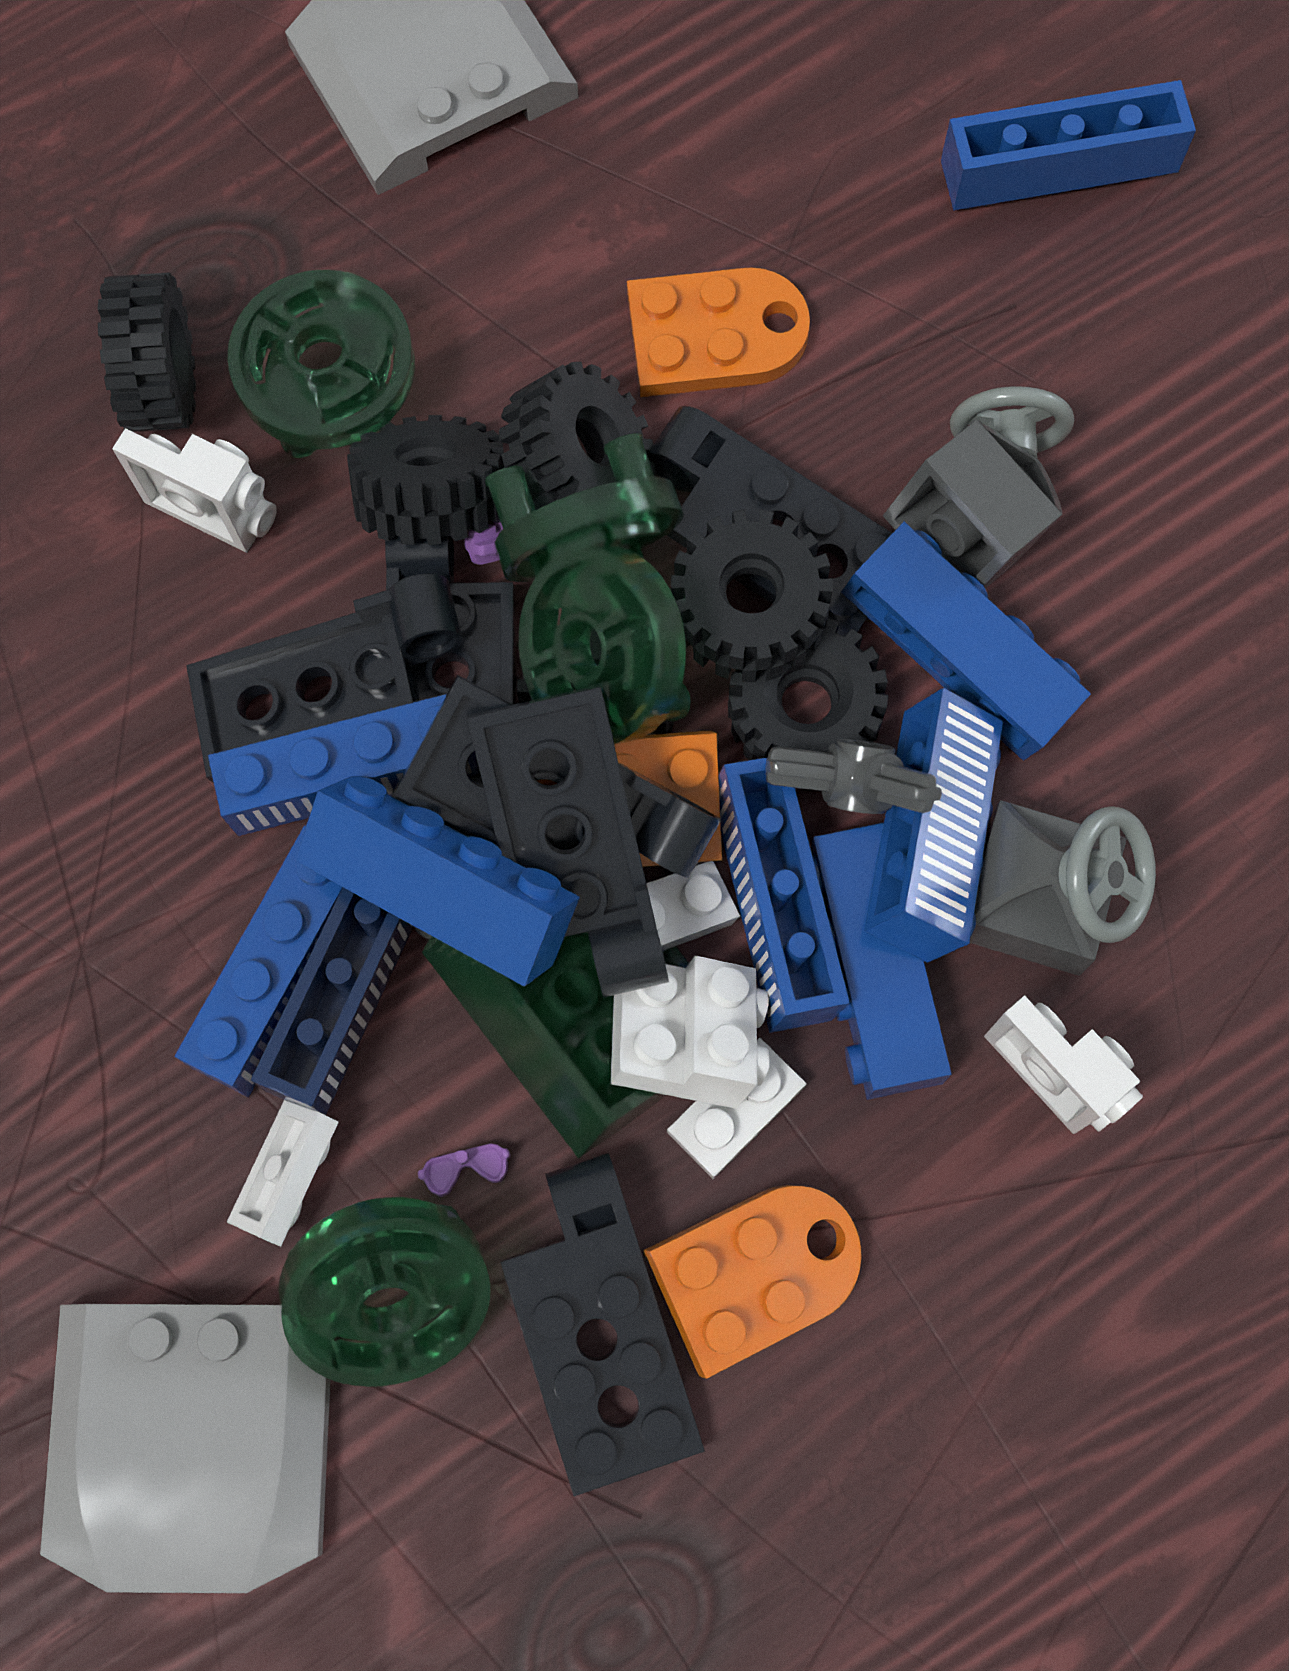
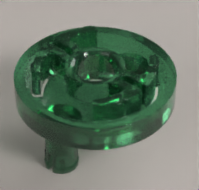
[227,270,415,458]
[485,433,684,589]
[519,546,691,744]
[278,1197,490,1387]

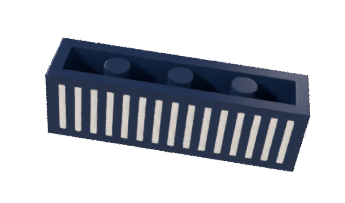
[250,887,414,1115]

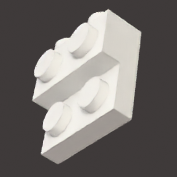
[112,428,276,553]
[611,956,769,1108]
[984,995,1143,1134]

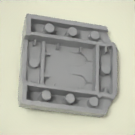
[285,0,578,195]
[40,1304,334,1593]

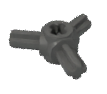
[765,739,942,814]

